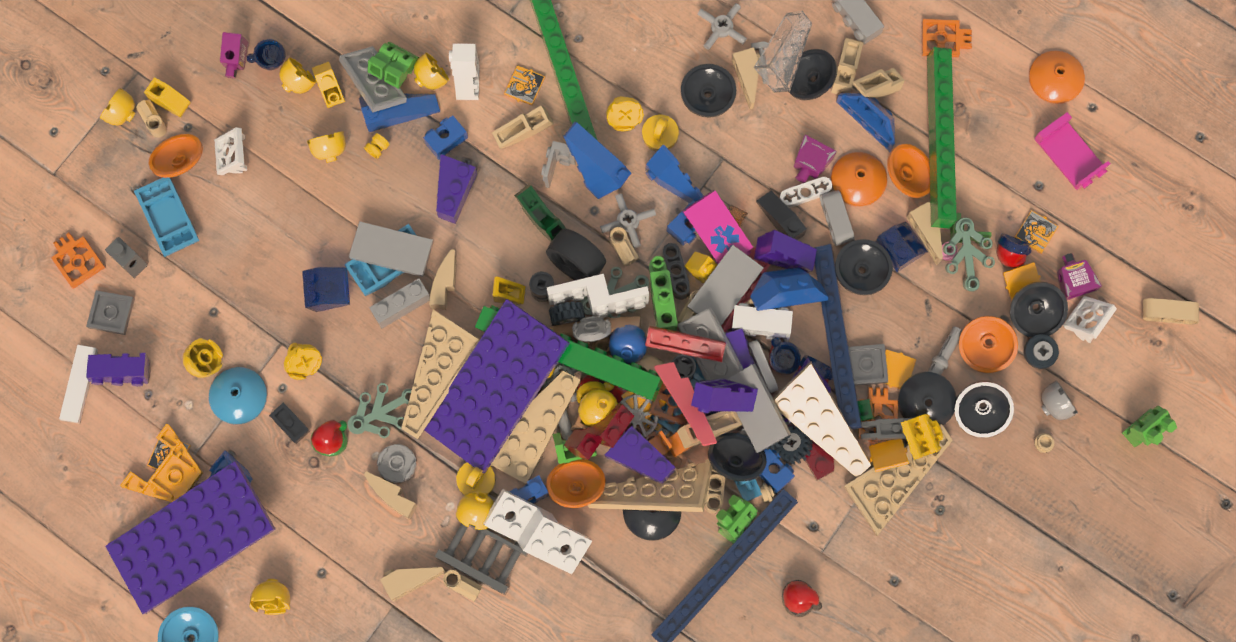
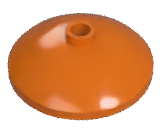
[1029,51,1085,104]
[149,134,203,178]
[887,144,930,198]
[831,152,887,206]
[959,316,1018,373]
[546,459,606,508]

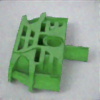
[649,256,678,331]

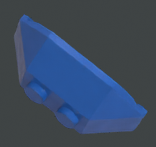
[836,93,895,152]
[750,267,828,311]

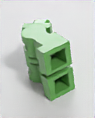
[367,42,419,89]
[1122,406,1177,448]
[716,495,758,544]

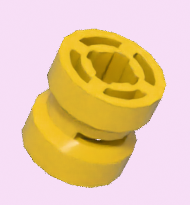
[363,133,390,159]

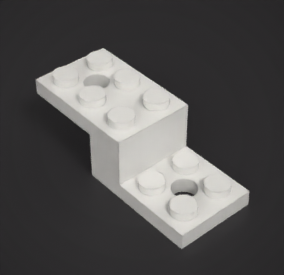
[547,274,649,318]
[483,489,592,574]

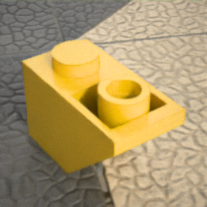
[312,62,345,108]
[144,77,191,118]
[685,252,717,283]

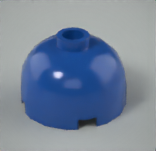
[609,325,648,364]

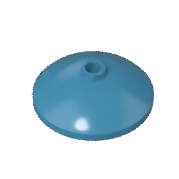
[209,367,267,425]
[158,607,219,642]

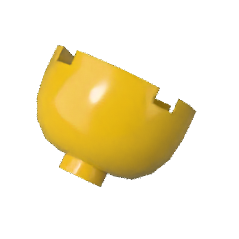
[414,52,450,90]
[279,57,317,94]
[100,88,136,126]
[307,131,346,163]
[182,338,223,378]
[578,389,618,427]
[456,492,494,530]
[249,579,291,615]

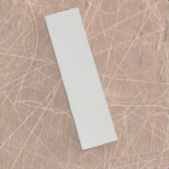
[59,345,98,424]

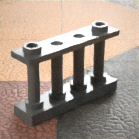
[435,517,528,596]

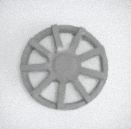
[619,394,658,437]

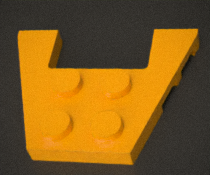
[120,424,203,503]

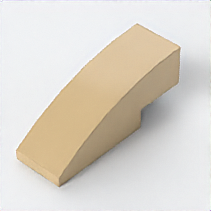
[831,38,864,95]
[853,68,905,98]
[492,106,554,149]
[429,249,456,310]
[677,411,742,449]
[364,471,417,520]

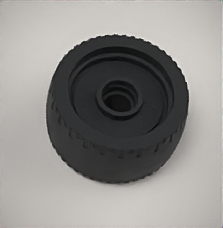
[546,229,606,280]

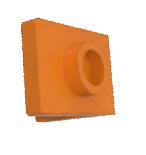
[648,430,672,455]

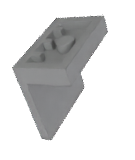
[541,141,576,188]

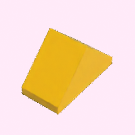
[493,276,525,305]

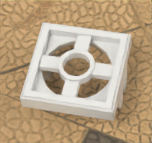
[214,127,247,175]
[1063,296,1117,343]

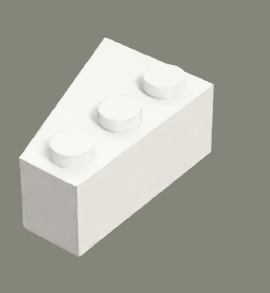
[449,44,480,100]
[732,303,793,343]

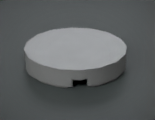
[572,316,612,341]
[377,444,417,483]

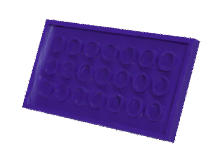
[424,299,570,473]
[105,461,276,614]

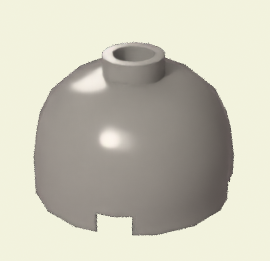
[1041,380,1078,420]

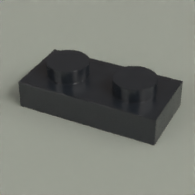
[269,402,310,444]

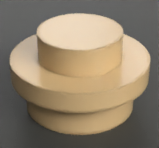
[1034,433,1054,453]
[759,483,774,502]

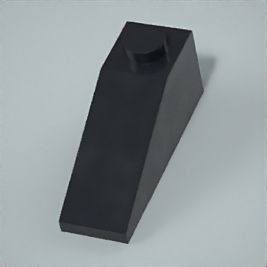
[756,191,807,240]

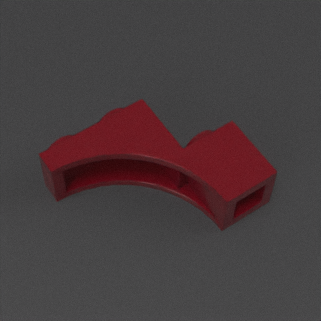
[564,403,634,460]

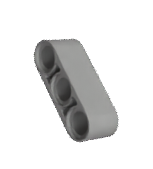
[820,190,854,246]

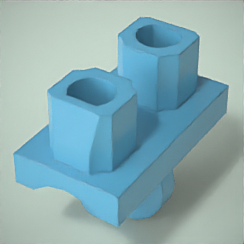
[734,479,762,501]

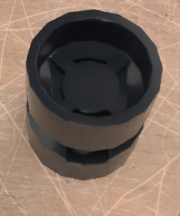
[529,271,554,302]
[671,354,696,381]

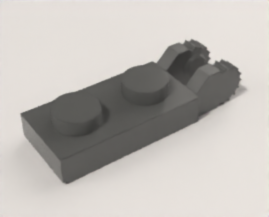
[861,418,912,440]

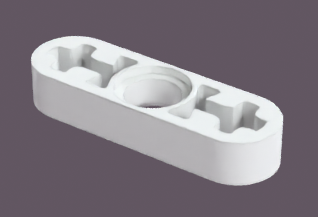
[780,177,832,208]
[748,340,778,394]

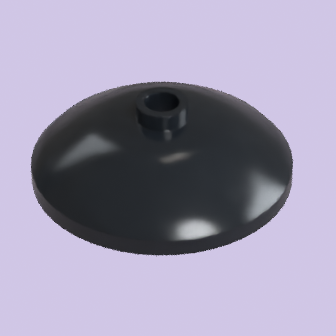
[784,49,838,100]
[681,64,737,118]
[835,239,893,295]
[1010,282,1068,337]
[898,372,957,425]
[954,381,1014,437]
[708,433,767,482]
[623,509,682,541]

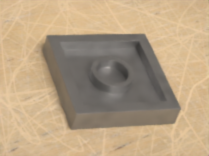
[86,290,135,335]
[849,344,888,386]

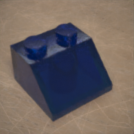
[875,222,928,272]
[302,267,350,312]

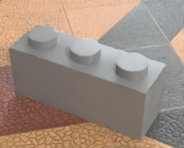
[832,0,884,45]
[369,279,430,329]

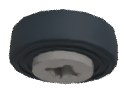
[1023,334,1059,369]

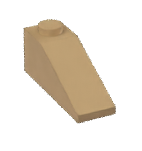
[732,47,761,110]
[907,202,943,265]
[380,567,446,602]

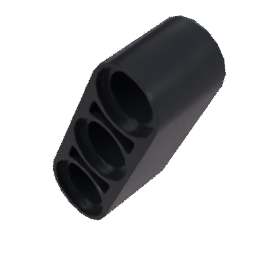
[662,243,690,300]

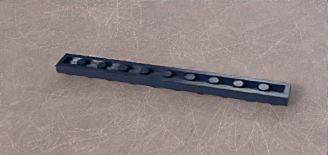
[814,244,862,429]
[651,489,798,642]

